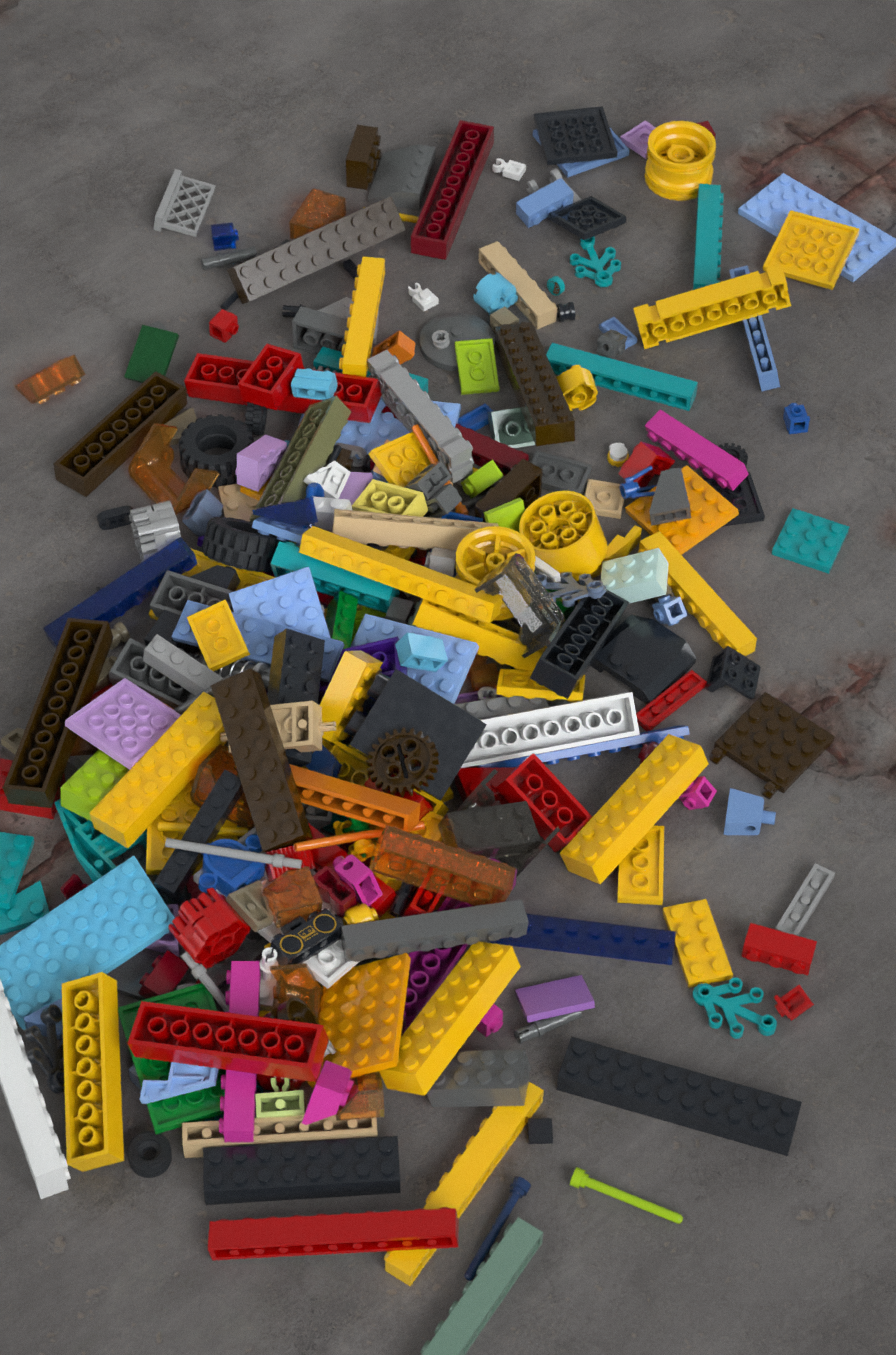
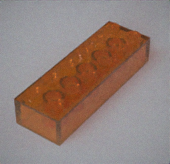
[369,825,516,906]

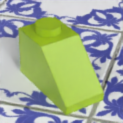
[461,460,504,499]

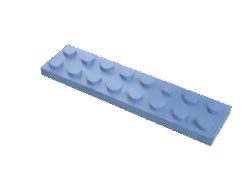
[172,600,344,683]

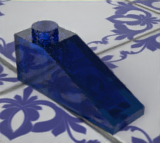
[252,497,319,529]

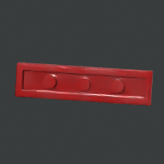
[636,670,707,731]

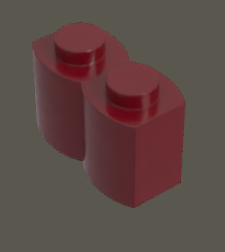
[313,866,357,917]

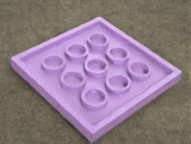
[65,678,181,770]

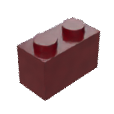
[138,950,189,999]

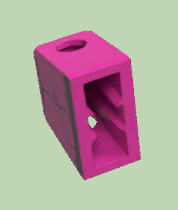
[333,855,383,906]

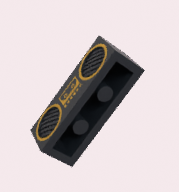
[270,908,343,973]

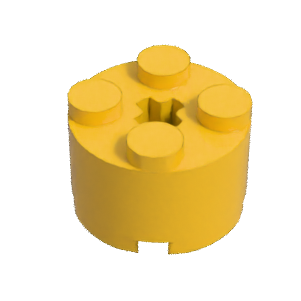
[556,365,598,411]

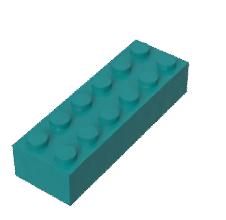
[270,541,400,613]

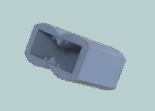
[182,489,223,537]

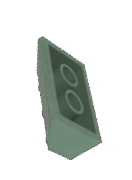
[487,407,535,448]

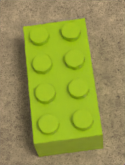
[61,749,129,822]

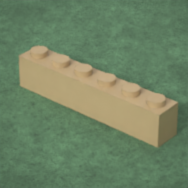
[479,241,558,329]

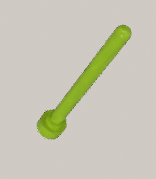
[570,1167,683,1224]

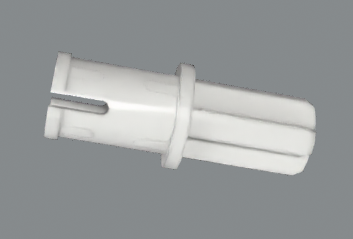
[260,947,278,981]

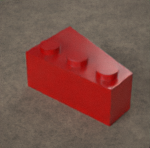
[455,767,516,817]

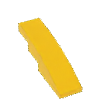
[591,525,642,579]

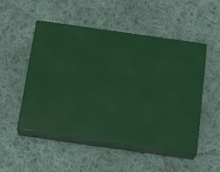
[124,325,179,383]

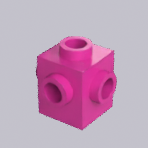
[679,776,717,810]

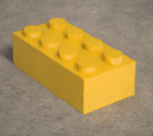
[319,650,383,742]

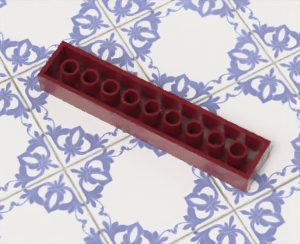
[411,120,494,260]

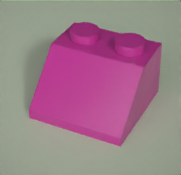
[302,1060,354,1125]

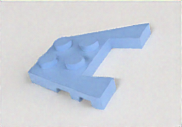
[140,1062,218,1104]

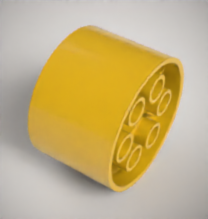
[519,491,607,581]

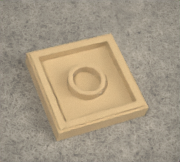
[584,479,625,519]

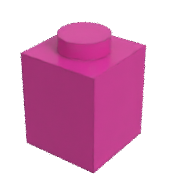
[476,1003,503,1037]

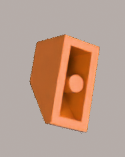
[372,330,416,365]

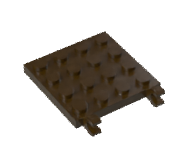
[710,692,835,799]

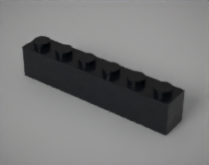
[154,770,244,901]

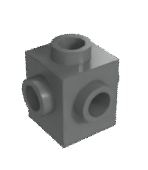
[597,330,627,359]

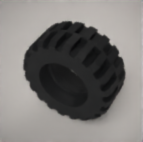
[179,414,254,489]
[202,517,284,572]

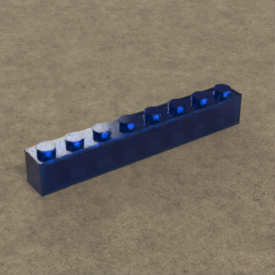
[43,537,198,649]
[491,914,676,965]

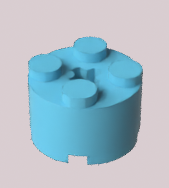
[473,272,518,314]

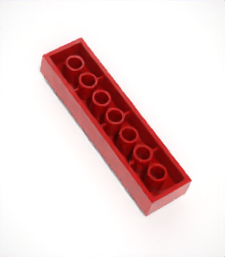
[128,1001,329,1082]

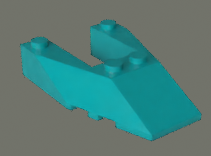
[54,799,147,882]

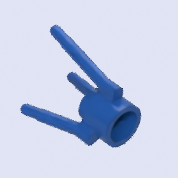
[620,466,657,499]

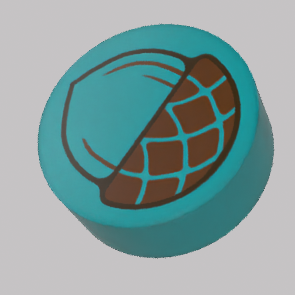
[547,276,565,296]

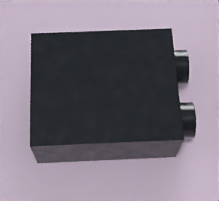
[343,669,487,801]

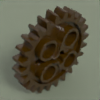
[366,727,440,797]

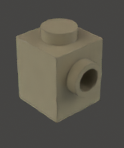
[490,306,519,334]

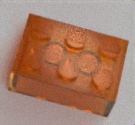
[289,188,346,239]

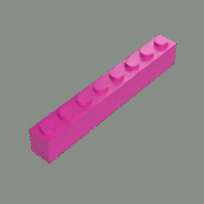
[219,961,261,1142]

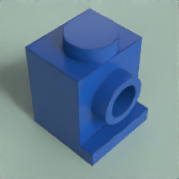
[783,403,810,434]

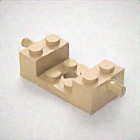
[221,701,336,754]

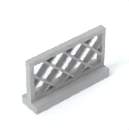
[154,169,216,237]

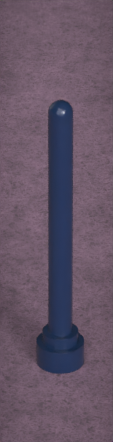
[464,1176,531,1281]

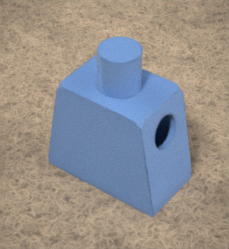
[723,788,776,835]

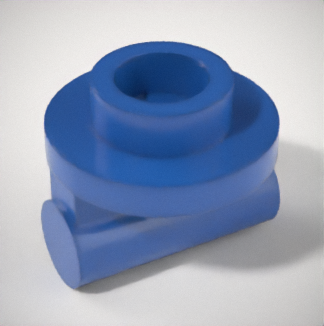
[304,482,324,505]

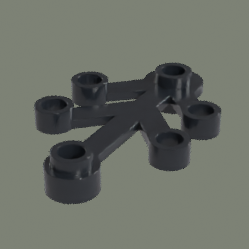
[25,1004,65,1094]

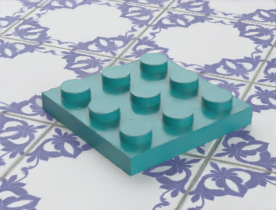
[771,508,849,574]

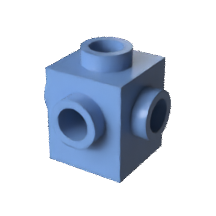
[652,594,688,626]

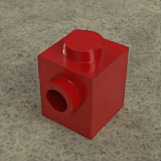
[209,309,239,343]

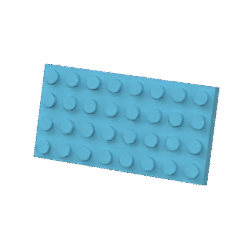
[0,856,176,1030]

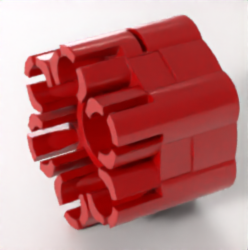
[168,888,250,969]

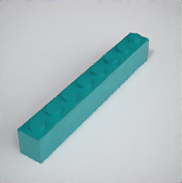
[693,184,724,290]
[546,343,698,411]

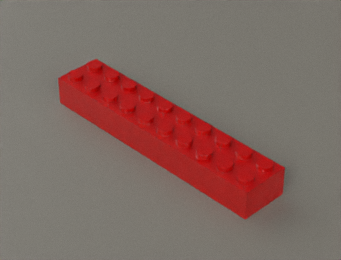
[184,353,382,423]

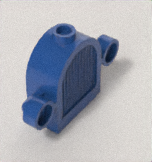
[198,834,266,897]

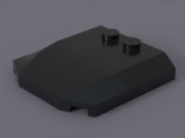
[590,615,696,704]

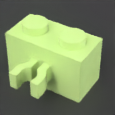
[256,1078,307,1118]

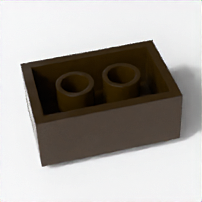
[346,125,381,190]

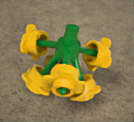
[333,817,394,862]

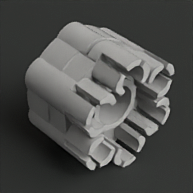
[129,500,184,566]

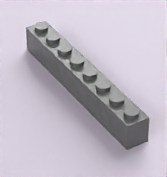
[341,899,529,962]

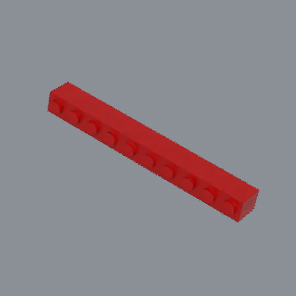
[208,1207,459,1260]

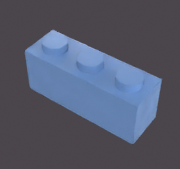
[516,178,574,228]

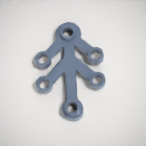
[534,572,606,607]

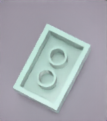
[601,548,669,603]

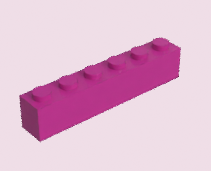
[645,409,749,491]

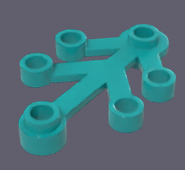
[569,236,621,287]
[693,977,777,1039]

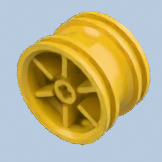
[645,121,716,201]
[455,526,536,621]

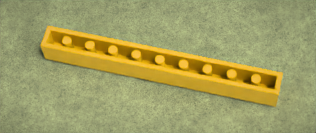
[299,526,503,623]
[384,1082,544,1286]

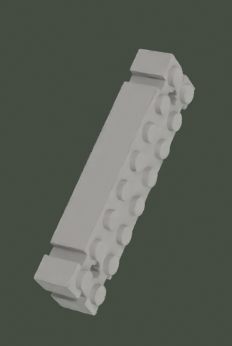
[367,350,474,483]

